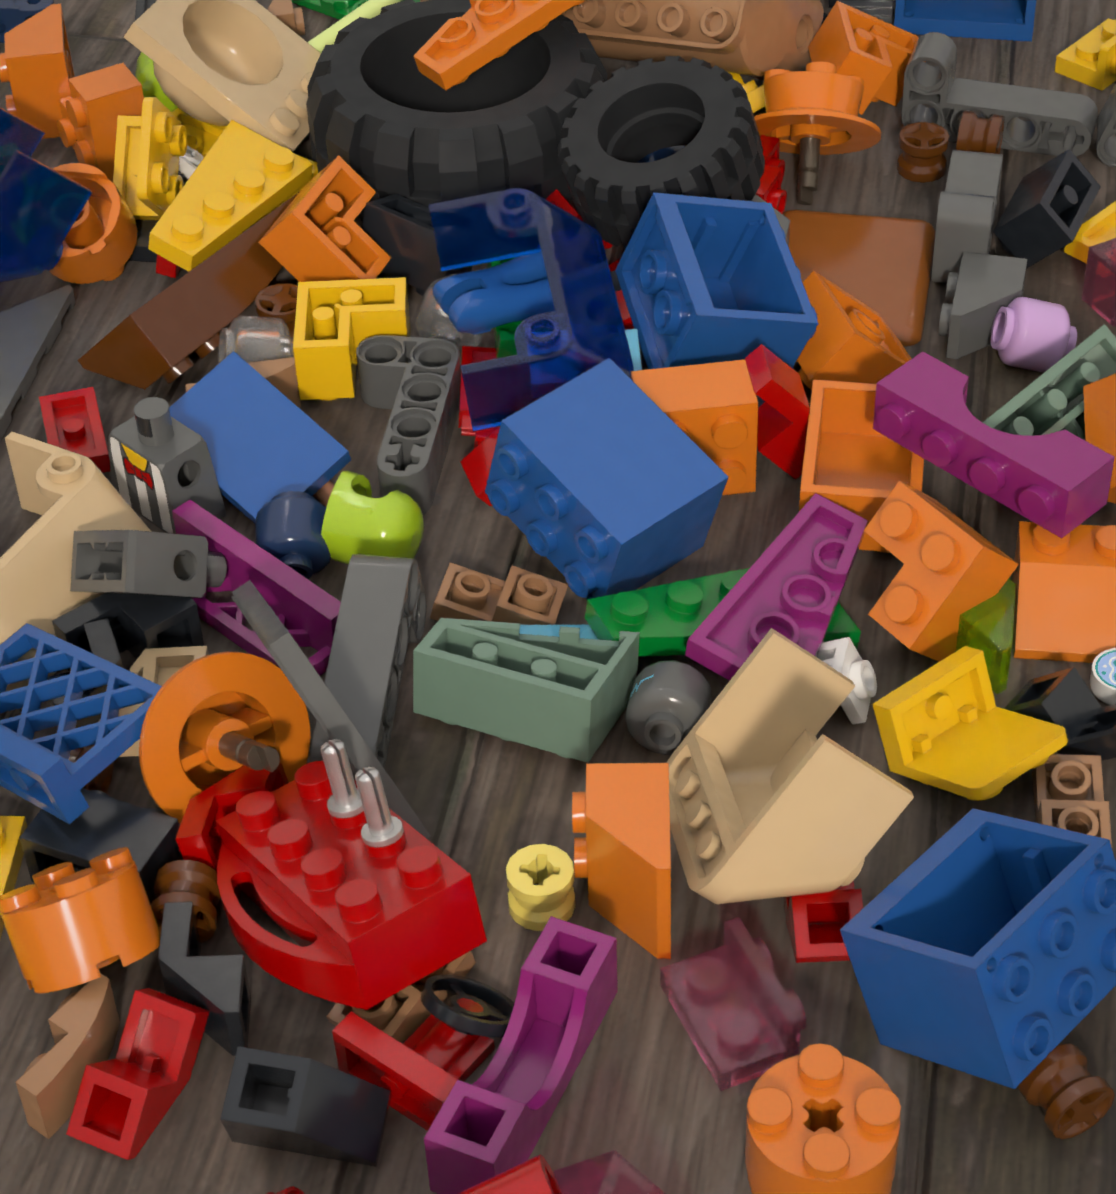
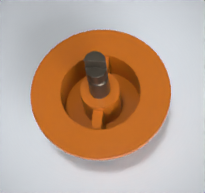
[754,62,881,205]
[139,651,311,824]

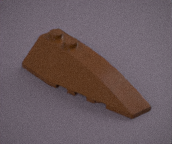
[77,191,300,390]

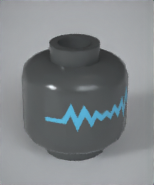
[625,660,713,755]

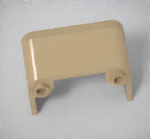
[0,432,152,691]
[667,628,914,904]

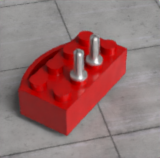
[216,739,487,1010]

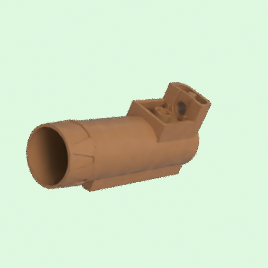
[420,0,824,82]

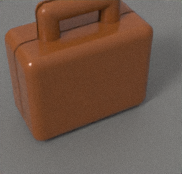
[783,210,936,346]

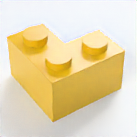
[293,277,411,401]

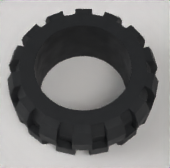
[306,0,607,242]

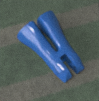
[433,233,603,335]

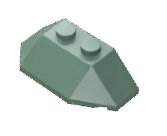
[982,324,1116,440]

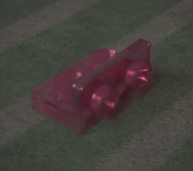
[660,917,806,1091]

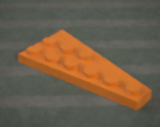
[413,0,585,90]

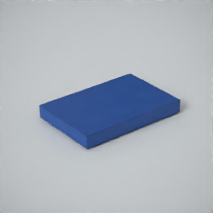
[169,351,351,524]

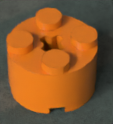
[19,163,137,284]
[0,847,161,993]
[745,1043,901,1194]

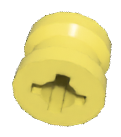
[506,844,575,931]

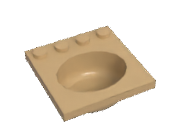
[124,0,321,152]

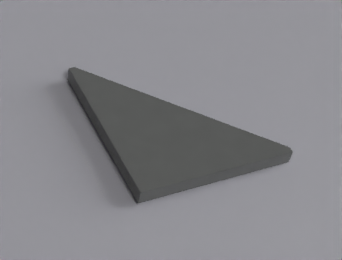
[0,285,76,442]
[232,580,431,839]

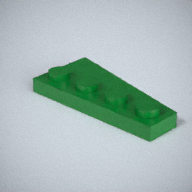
[585,567,861,656]

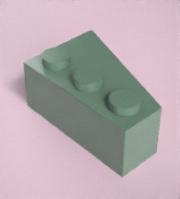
[413,618,640,763]

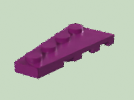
[685,493,868,681]

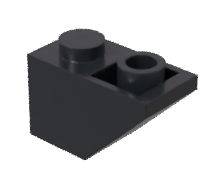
[220,1046,392,1167]

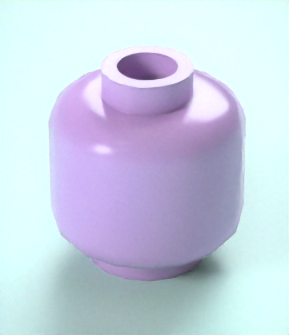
[991,297,1077,373]

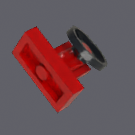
[332,974,514,1131]

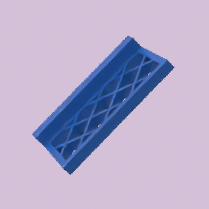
[0,623,162,824]

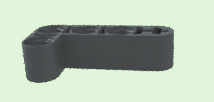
[901,32,1099,157]
[932,150,1003,283]
[356,335,461,515]
[311,554,426,781]

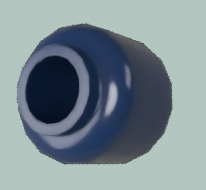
[255,491,331,579]

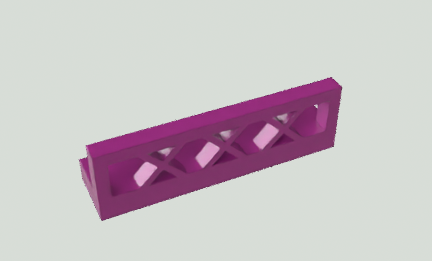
[172,500,341,676]

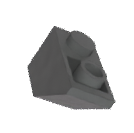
[939,252,1027,359]

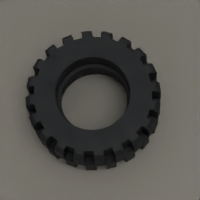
[557,56,765,249]

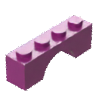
[873,352,1115,538]
[424,916,618,1194]

